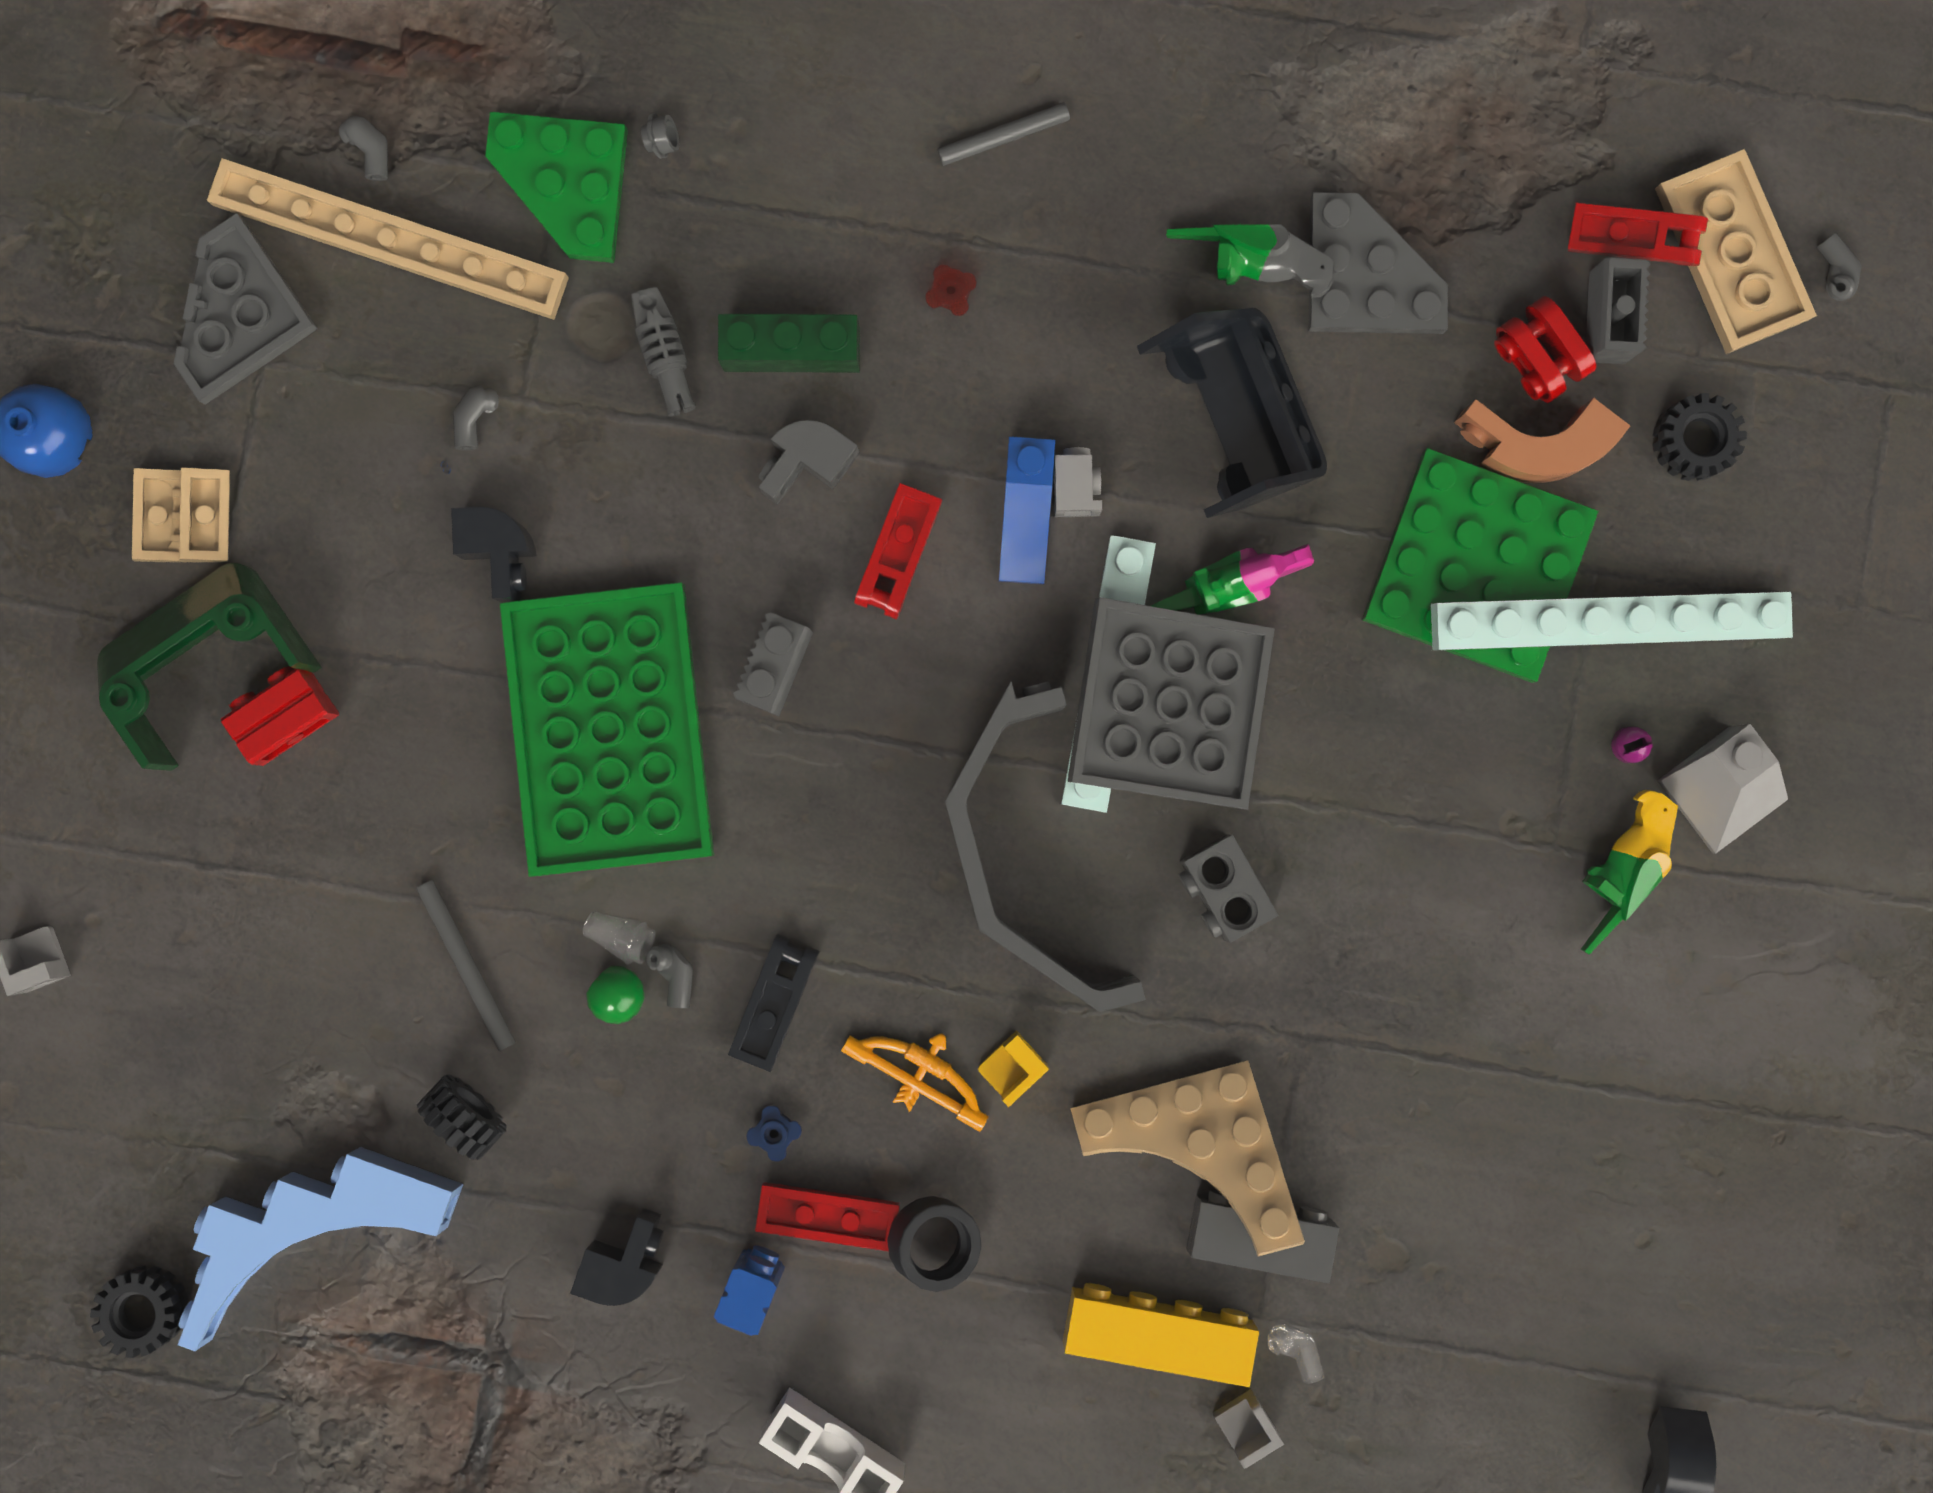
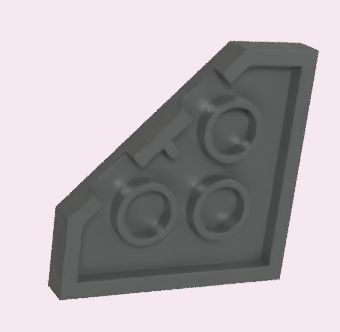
[1308,192,1448,334]
[173,213,318,405]

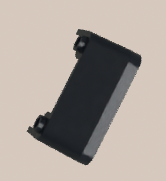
[1137,308,1327,518]

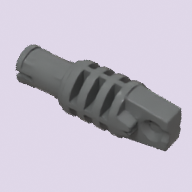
[631,287,696,416]

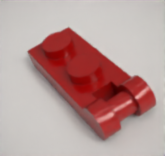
[1568,203,1708,266]
[854,483,943,620]

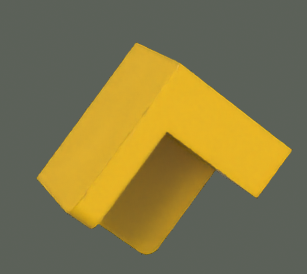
[978,1031,1049,1107]

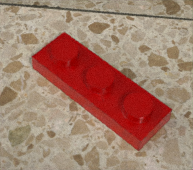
[755,1182,900,1251]

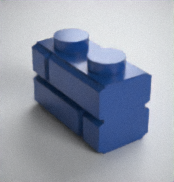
[714,1245,785,1336]

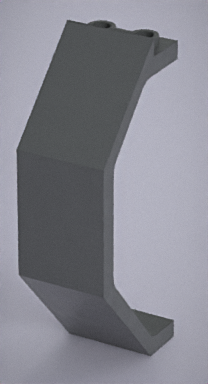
[945,682,1146,1012]

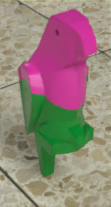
[1151,544,1314,615]

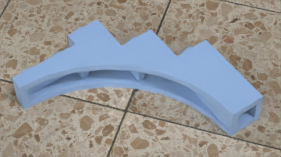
[178,1147,463,1351]

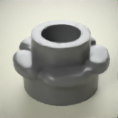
[641,113,679,159]

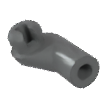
[453,385,499,450]
[646,944,693,1008]

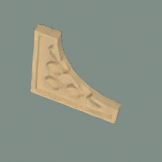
[1070,1061,1305,1256]

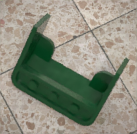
[97,563,322,771]

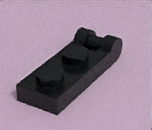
[728,934,820,1072]

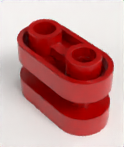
[1494,296,1596,403]

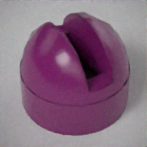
[1611,726,1653,763]

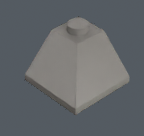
[1657,724,1788,854]

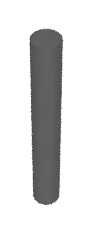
[937,102,1070,166]

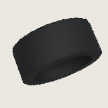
[887,1196,982,1292]

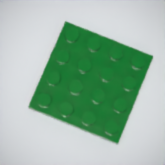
[1362,448,1599,683]

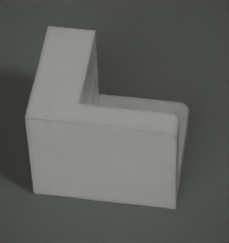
[0,926,71,996]
[1213,1389,1284,1469]

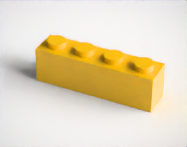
[1062,1283,1259,1387]

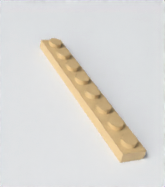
[207,158,569,320]

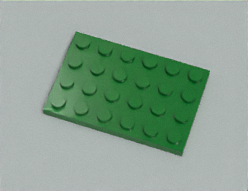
[500,582,714,877]

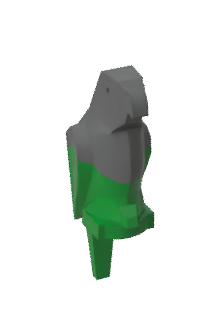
[1166,224,1334,298]

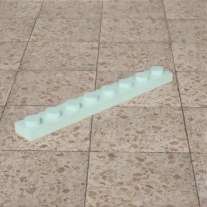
[1431,592,1793,650]

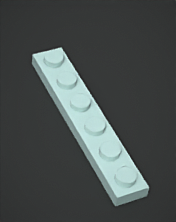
[1061,535,1156,813]

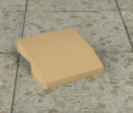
[132,468,230,562]

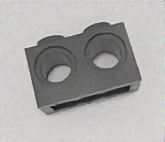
[1178,834,1279,943]

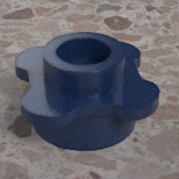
[746,1106,802,1161]

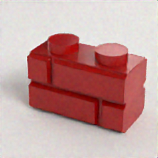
[221,666,339,766]

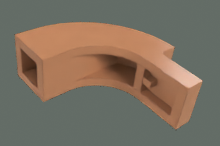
[1454,398,1630,483]

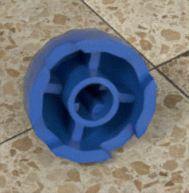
[0,384,93,478]

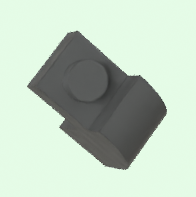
[758,420,860,505]

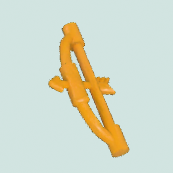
[841,1033,989,1132]

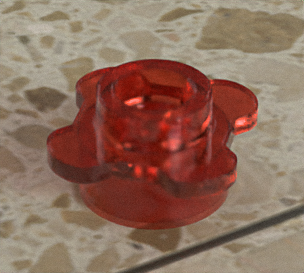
[926,265,977,316]

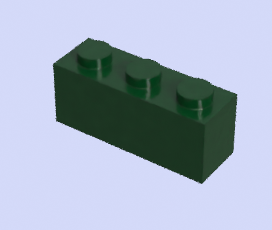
[718,314,860,373]

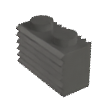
[1586,258,1651,364]
[733,612,813,717]

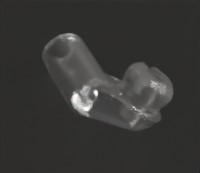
[1267,1324,1325,1384]

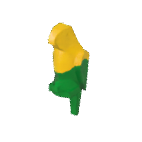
[1581,790,1678,955]

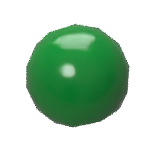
[586,966,645,1024]

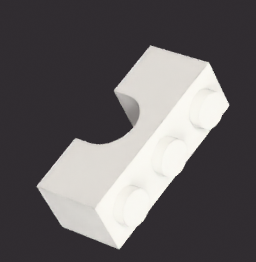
[759,1387,905,1493]

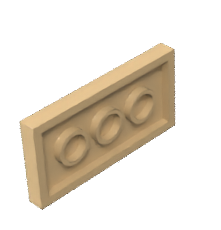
[1655,149,1817,354]

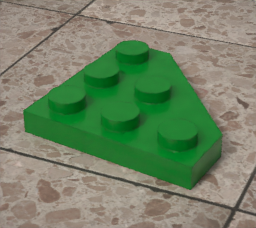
[485,112,628,263]

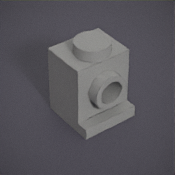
[1053,447,1102,517]

